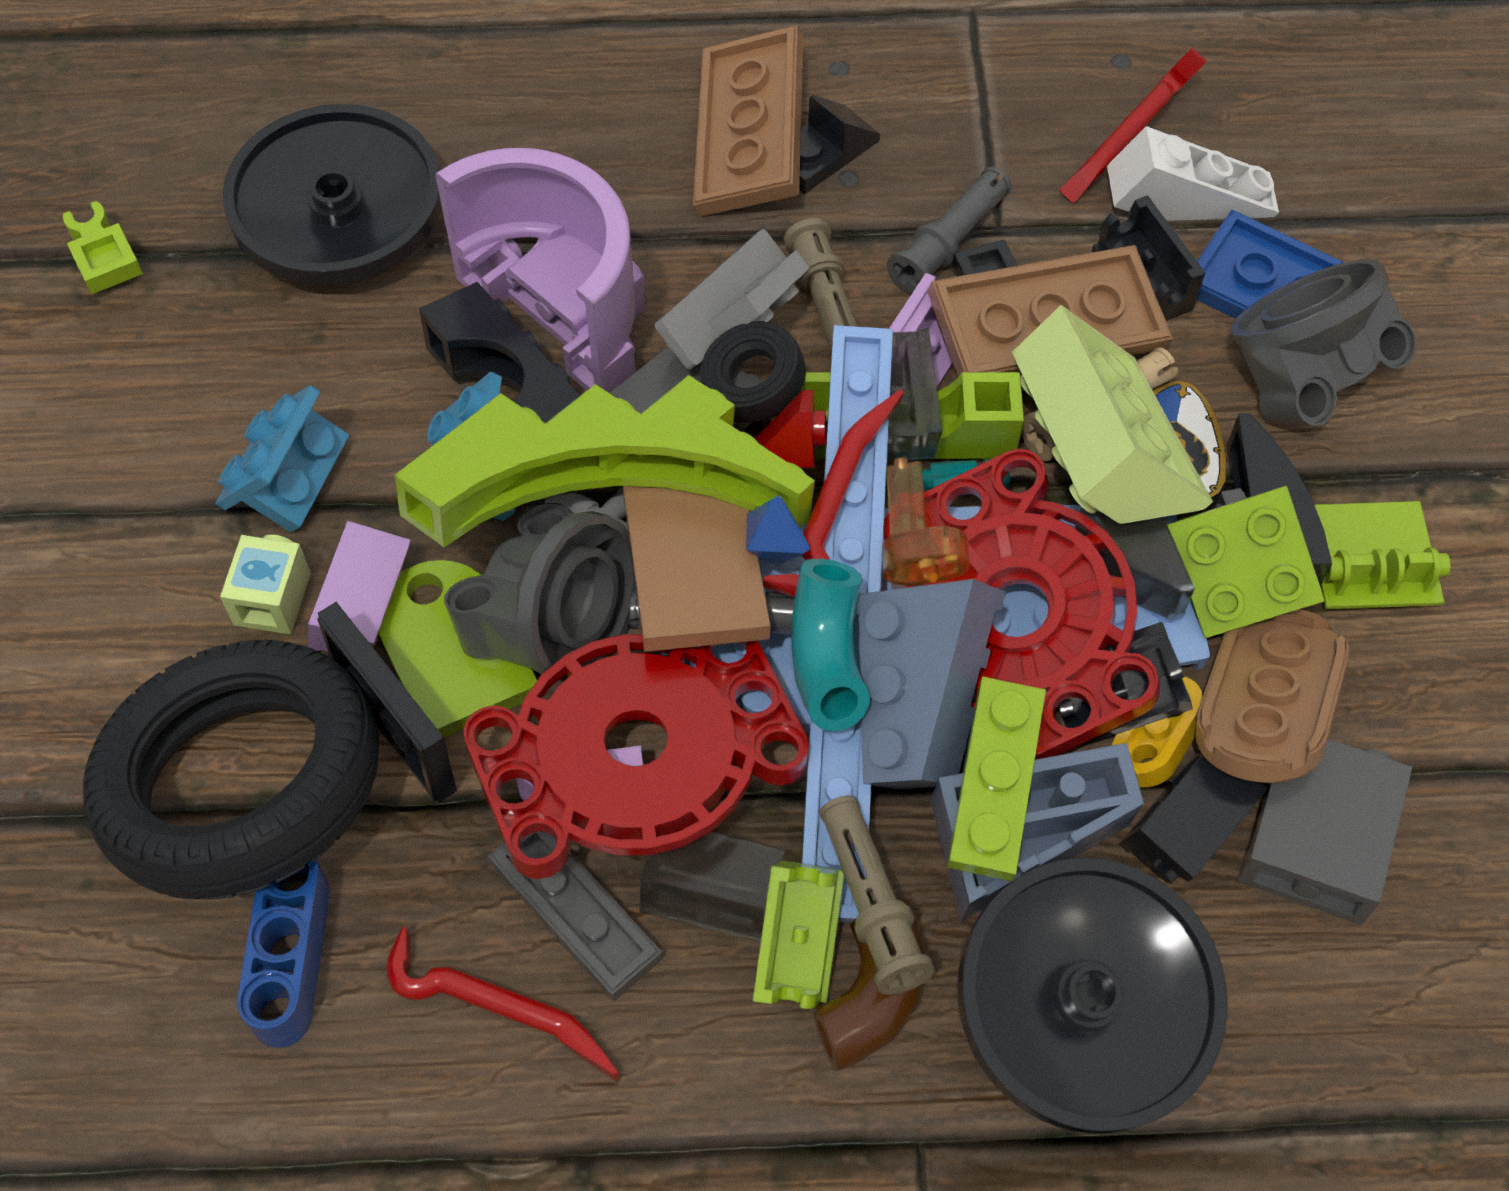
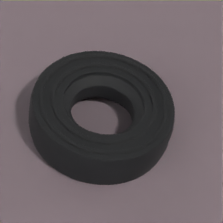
[700,321,806,423]

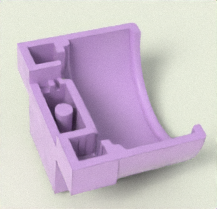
[435,148,646,393]

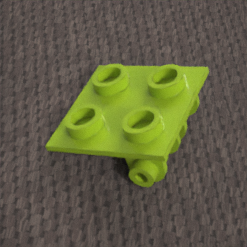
[1167,485,1325,638]
[1315,501,1450,609]

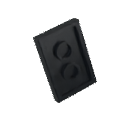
[317,602,457,803]

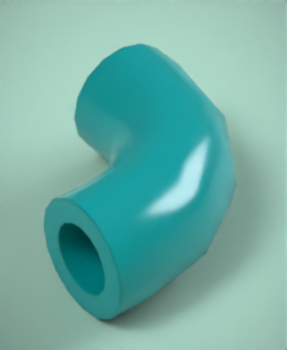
[791,559,870,732]

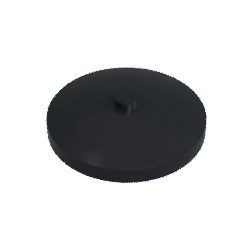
[223,104,442,285]
[957,858,1228,1133]

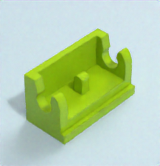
[753,860,845,1009]

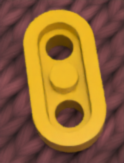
[1112,676,1203,787]

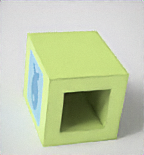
[220,535,311,634]

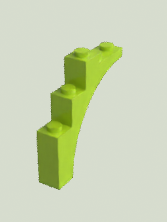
[395,375,815,547]

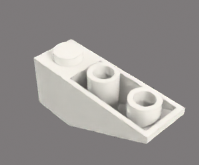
[1107,126,1279,221]

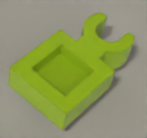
[63,201,143,295]

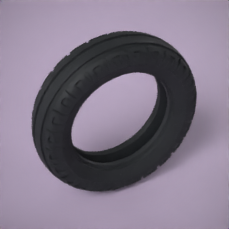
[83,640,379,900]

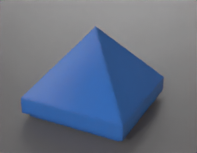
[746,495,810,566]

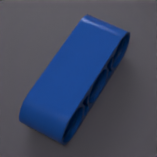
[237,859,330,1048]

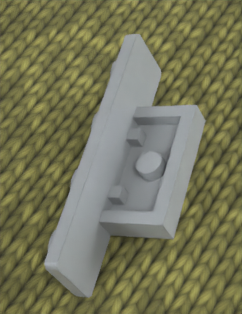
[655,229,810,370]

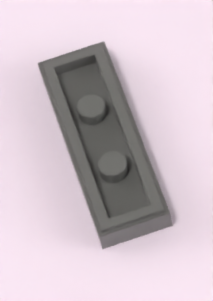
[488,831,663,1002]

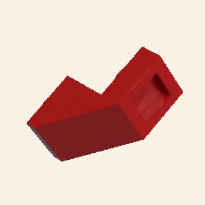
[749,390,827,512]

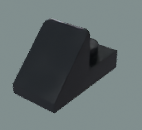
[799,95,880,194]

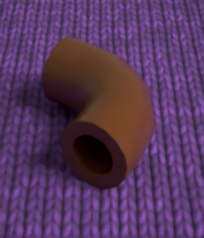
[813,899,925,1072]

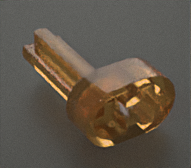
[882,457,969,586]

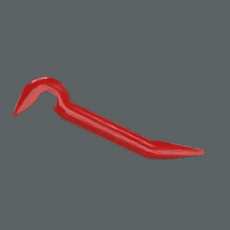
[1059,48,1206,203]
[763,389,904,597]
[386,926,619,1081]

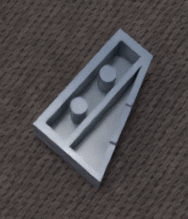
[858,579,1006,789]
[930,743,1144,922]

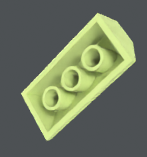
[1012,305,1213,524]

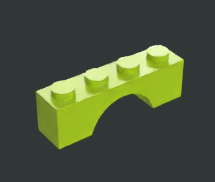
[800,372,1024,459]

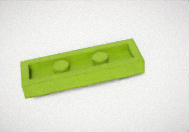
[947,677,1046,881]

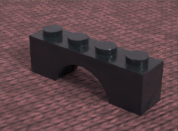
[419,282,580,423]

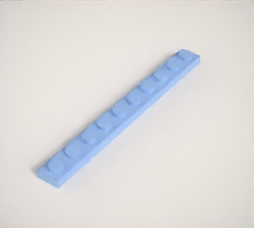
[802,325,893,923]

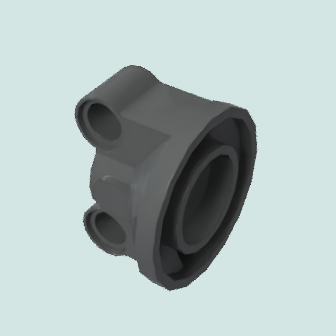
[1230,259,1417,426]
[444,502,636,682]

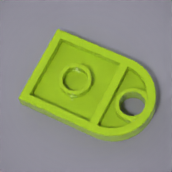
[379,560,537,738]

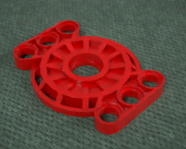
[883,449,1160,760]
[463,634,809,879]

